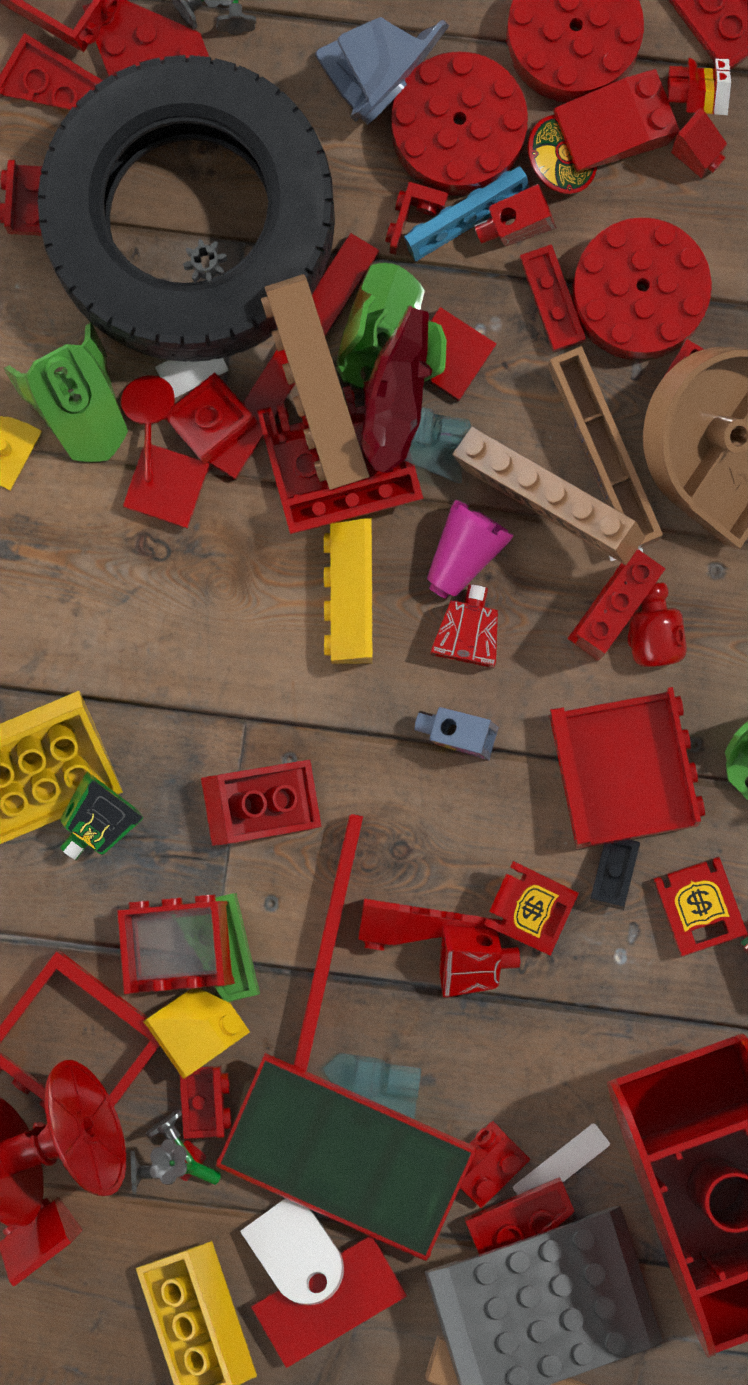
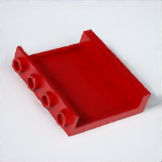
[549,687,705,849]

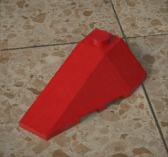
[358,898,502,951]

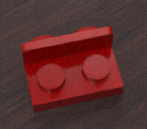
[0,160,42,236]

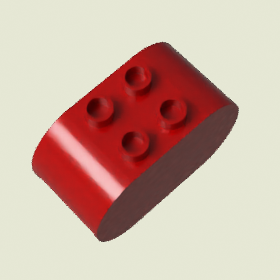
[607,1033,748,1358]

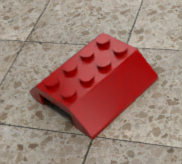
[257,380,424,535]

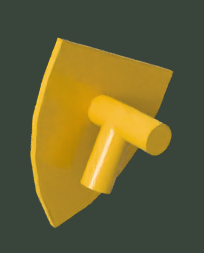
[0,416,42,491]

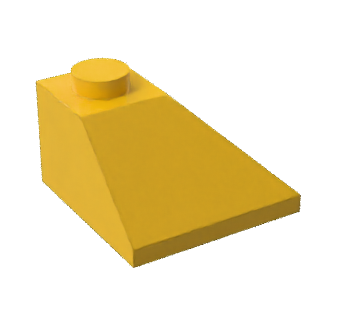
[143,988,250,1079]

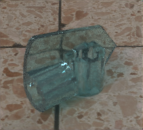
[405,408,471,483]
[323,1053,421,1135]

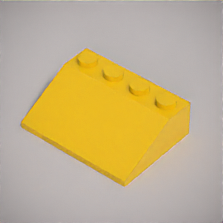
[0,691,123,844]

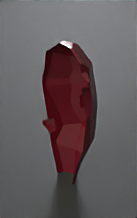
[361,306,432,473]

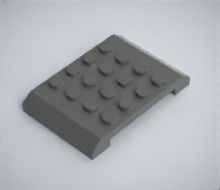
[425,1205,663,1385]

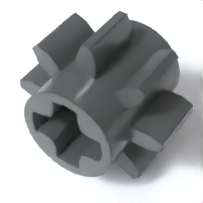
[183,239,227,285]

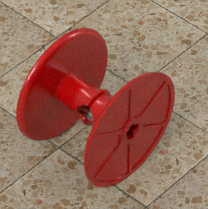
[0,1060,126,1228]

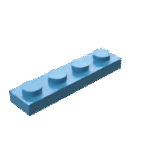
[404,166,529,262]

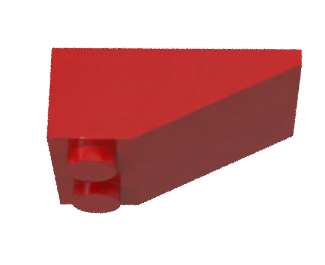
[553,69,680,172]
[201,759,322,846]
[0,1197,83,1287]

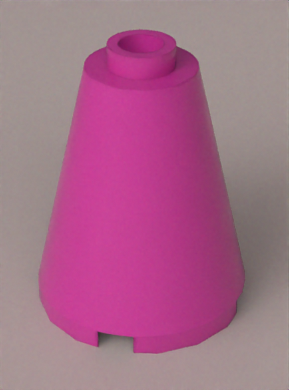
[427,499,514,599]

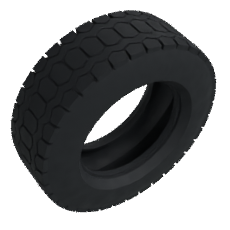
[38,55,335,362]

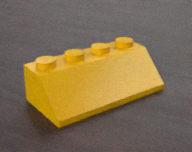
[324,519,373,664]
[136,1241,257,1385]

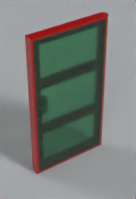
[216,1053,477,1261]

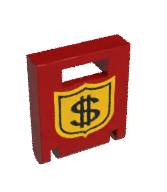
[653,857,748,958]
[484,861,579,956]

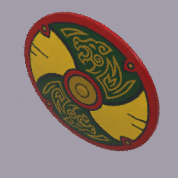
[528,115,597,194]

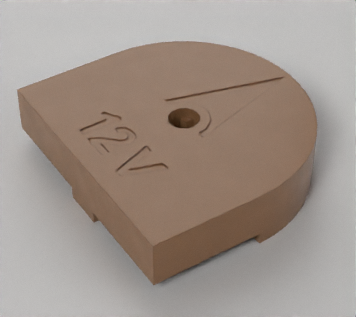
[643,347,748,549]

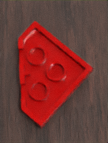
[82,0,209,77]

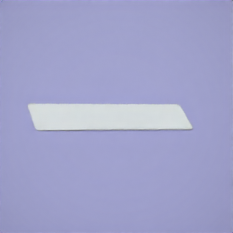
[513,1123,610,1195]

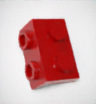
[180,1065,232,1139]
[444,1121,531,1208]

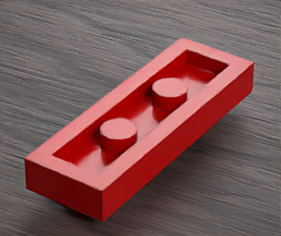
[519,244,586,353]

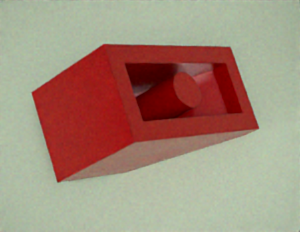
[671,108,727,178]

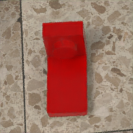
[385,182,448,255]

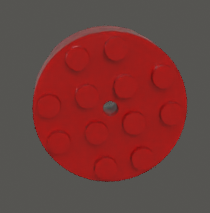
[506,0,644,103]
[391,51,528,196]
[572,217,712,360]

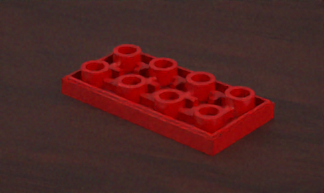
[251,1236,407,1368]

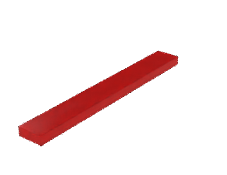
[207,233,379,480]
[289,814,364,1089]

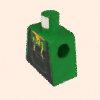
[60,771,144,860]

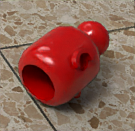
[627,582,687,667]

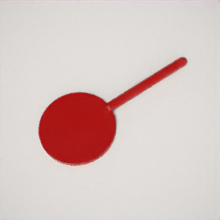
[121,375,175,482]

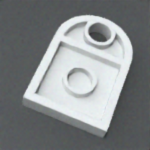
[240,1198,344,1305]

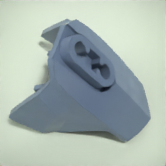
[315,17,449,125]

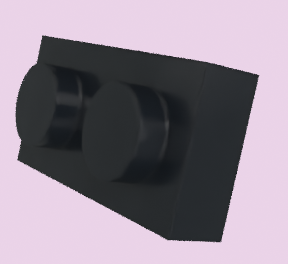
[590,839,640,910]

